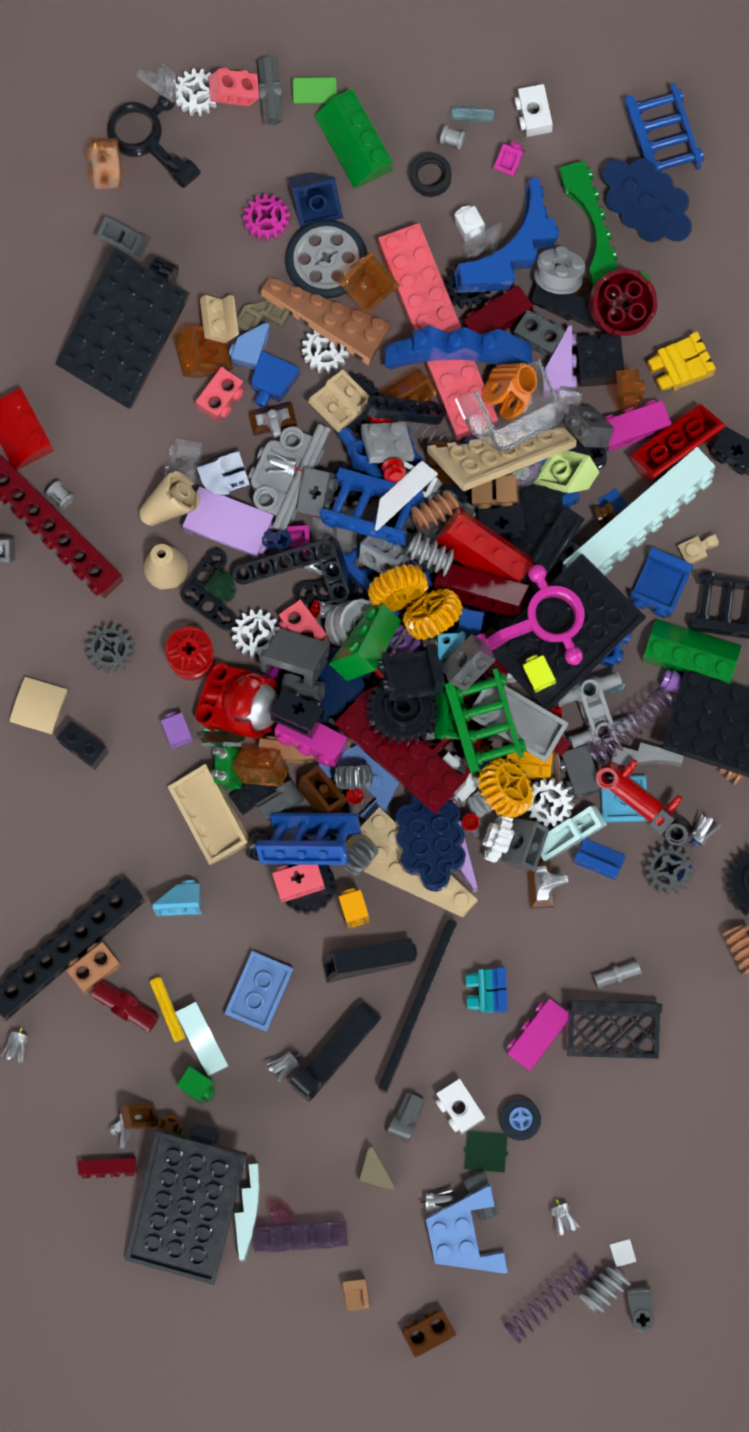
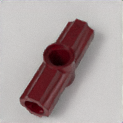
[91,980,159,1033]

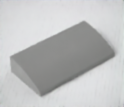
[471,677,569,763]

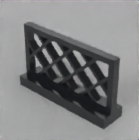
[567,1000,662,1059]

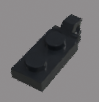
[229,766,290,816]

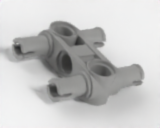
[557,671,636,749]

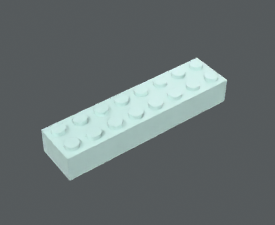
[562,447,715,575]

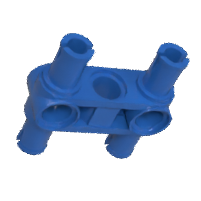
[338,420,423,480]

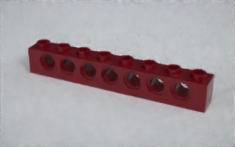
[0,455,124,599]

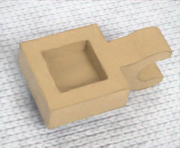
[678,534,719,564]

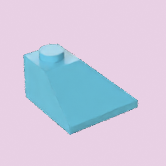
[153,880,202,916]

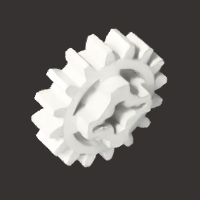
[173,68,216,116]
[302,330,349,374]
[232,610,280,659]
[526,778,575,828]
[482,814,514,863]

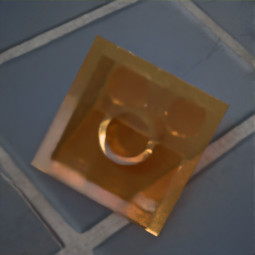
[337,252,400,314]
[174,326,233,378]

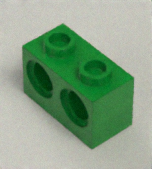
[177,1066,216,1105]

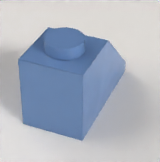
[229,323,270,370]

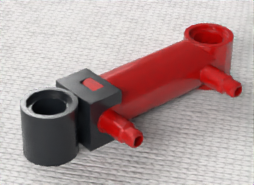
[596,759,691,845]

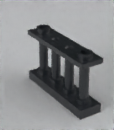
[690,572,749,639]

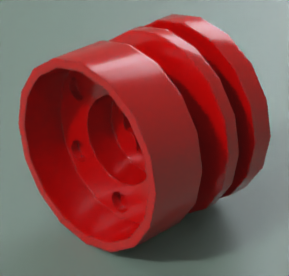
[165,626,215,681]

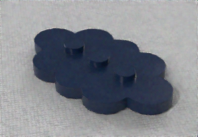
[603,159,692,242]
[293,647,371,726]
[395,795,466,892]

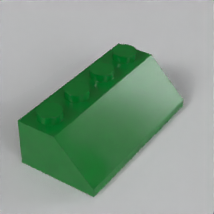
[314,88,393,190]
[642,619,742,684]

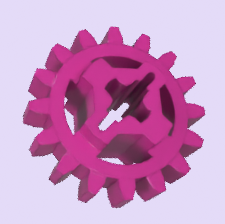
[243,193,291,242]

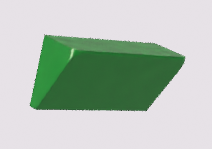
[435,691,464,739]

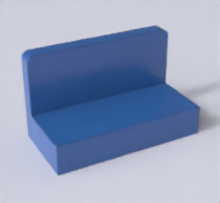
[574,839,626,881]

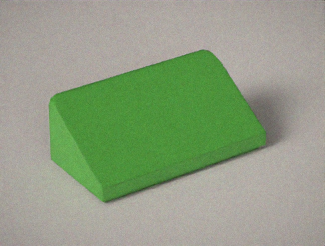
[293,77,337,104]

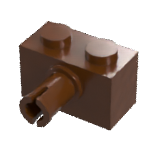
[297,766,346,813]

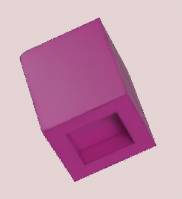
[287,525,311,554]

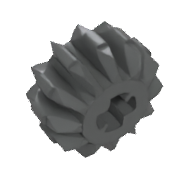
[334,763,373,789]
[342,837,378,877]

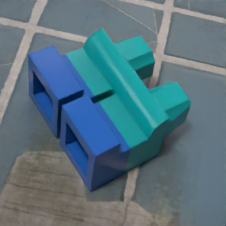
[466,967,508,1014]

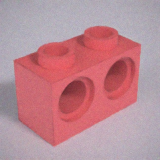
[209,68,259,106]
[196,367,245,423]
[278,599,328,642]

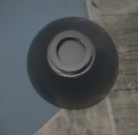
[246,830,271,861]

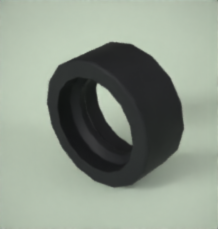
[410,153,452,197]

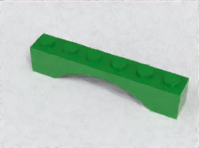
[559,161,621,287]

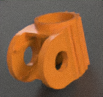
[482,363,538,420]

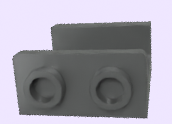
[260,628,330,688]

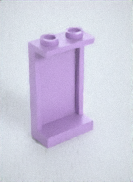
[182,486,275,559]

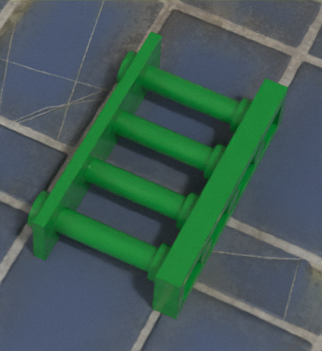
[444,668,527,773]

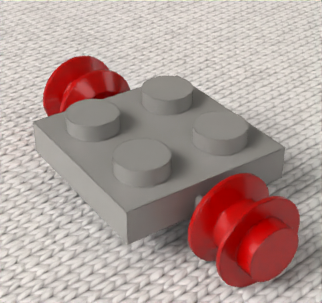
[361,416,414,482]

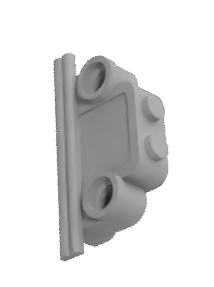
[248,424,331,531]

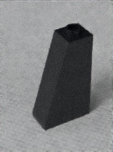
[322,938,417,983]

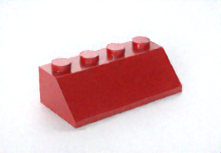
[630,403,725,483]
[432,507,533,582]

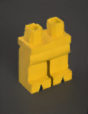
[647,331,716,392]

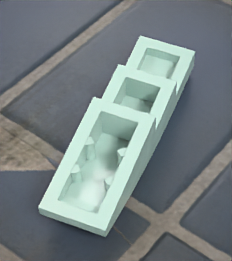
[235,1164,260,1261]

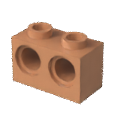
[66,942,121,995]

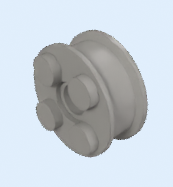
[534,246,585,294]

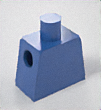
[251,351,300,408]

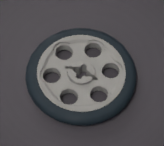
[285,220,368,299]

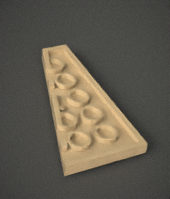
[427,428,577,491]
[345,808,478,918]

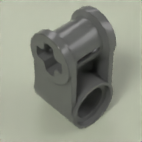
[627,1286,653,1333]

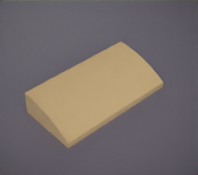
[168,764,250,865]

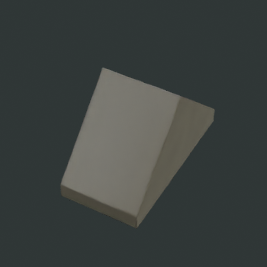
[359,1147,395,1191]

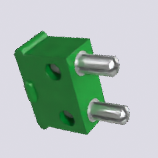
[212,746,244,790]

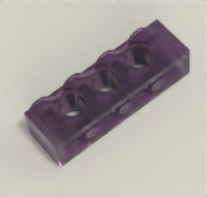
[253,1222,349,1253]

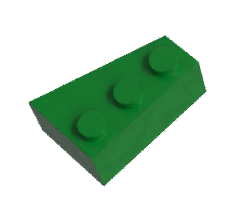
[329,603,401,681]

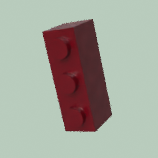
[463,285,533,335]

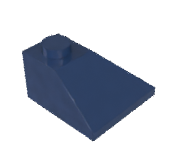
[289,173,343,228]

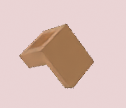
[343,1279,370,1311]

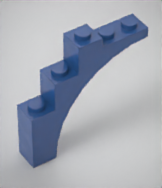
[454,178,559,293]
[384,325,532,370]

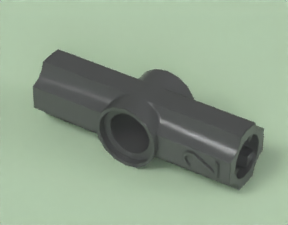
[258,57,283,125]

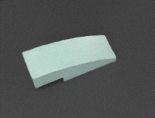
[541,806,607,861]
[175,1002,228,1077]

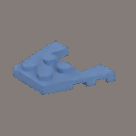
[312,745,400,822]
[426,1184,508,1274]

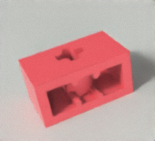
[272,865,325,903]

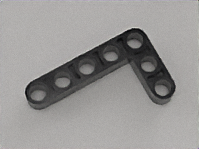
[233,536,354,602]
[289,1002,382,1102]

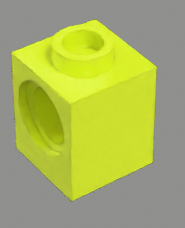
[523,655,556,693]

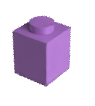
[161,712,193,750]

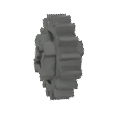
[86,624,135,673]
[645,845,694,895]

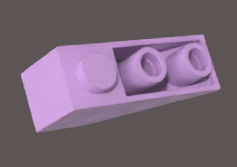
[545,326,577,396]

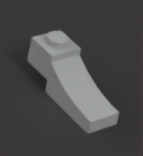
[612,742,684,770]

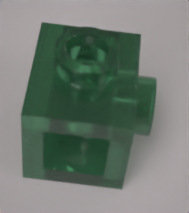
[204,570,237,605]

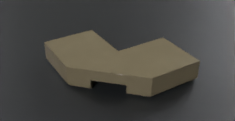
[237,299,291,333]

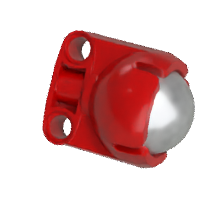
[195,663,279,739]

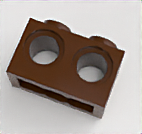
[402,1308,456,1358]

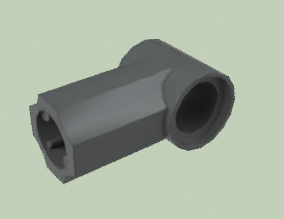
[278,674,325,703]
[256,780,304,821]
[387,1093,425,1142]
[463,1171,500,1221]

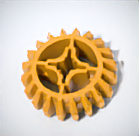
[368,564,429,613]
[403,588,463,640]
[477,757,534,819]

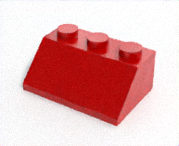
[0,388,54,471]

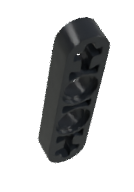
[364,396,446,425]

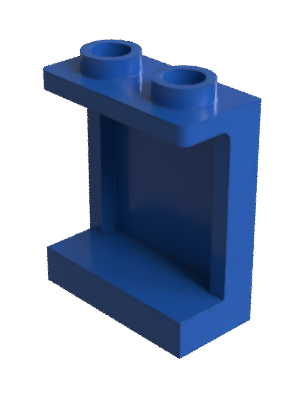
[630,547,693,618]

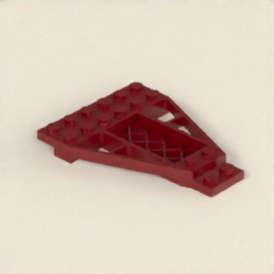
[334,626,509,815]

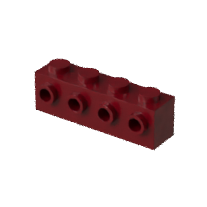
[434,564,529,618]

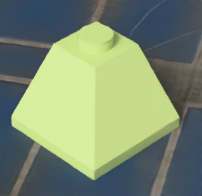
[533,451,599,493]

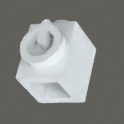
[454,206,485,242]

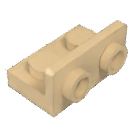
[200,295,239,343]

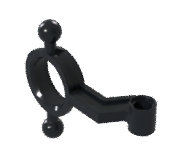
[94,94,201,188]

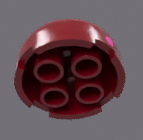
[589,269,658,337]

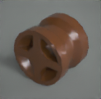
[594,502,616,529]
[158,1115,182,1134]

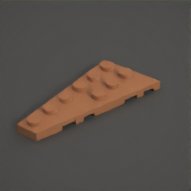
[261,277,391,365]

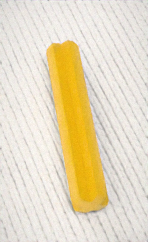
[150,977,185,1042]

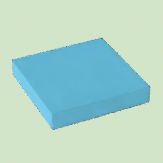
[601,775,647,823]

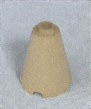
[139,471,200,526]
[143,544,188,590]

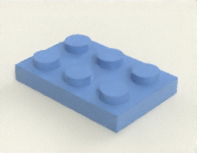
[225,951,294,1033]

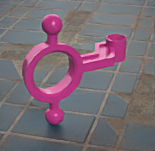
[475,564,584,665]

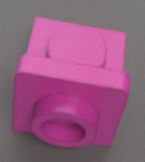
[493,141,526,176]

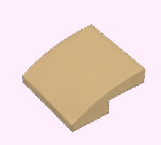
[308,369,370,433]
[10,677,68,734]

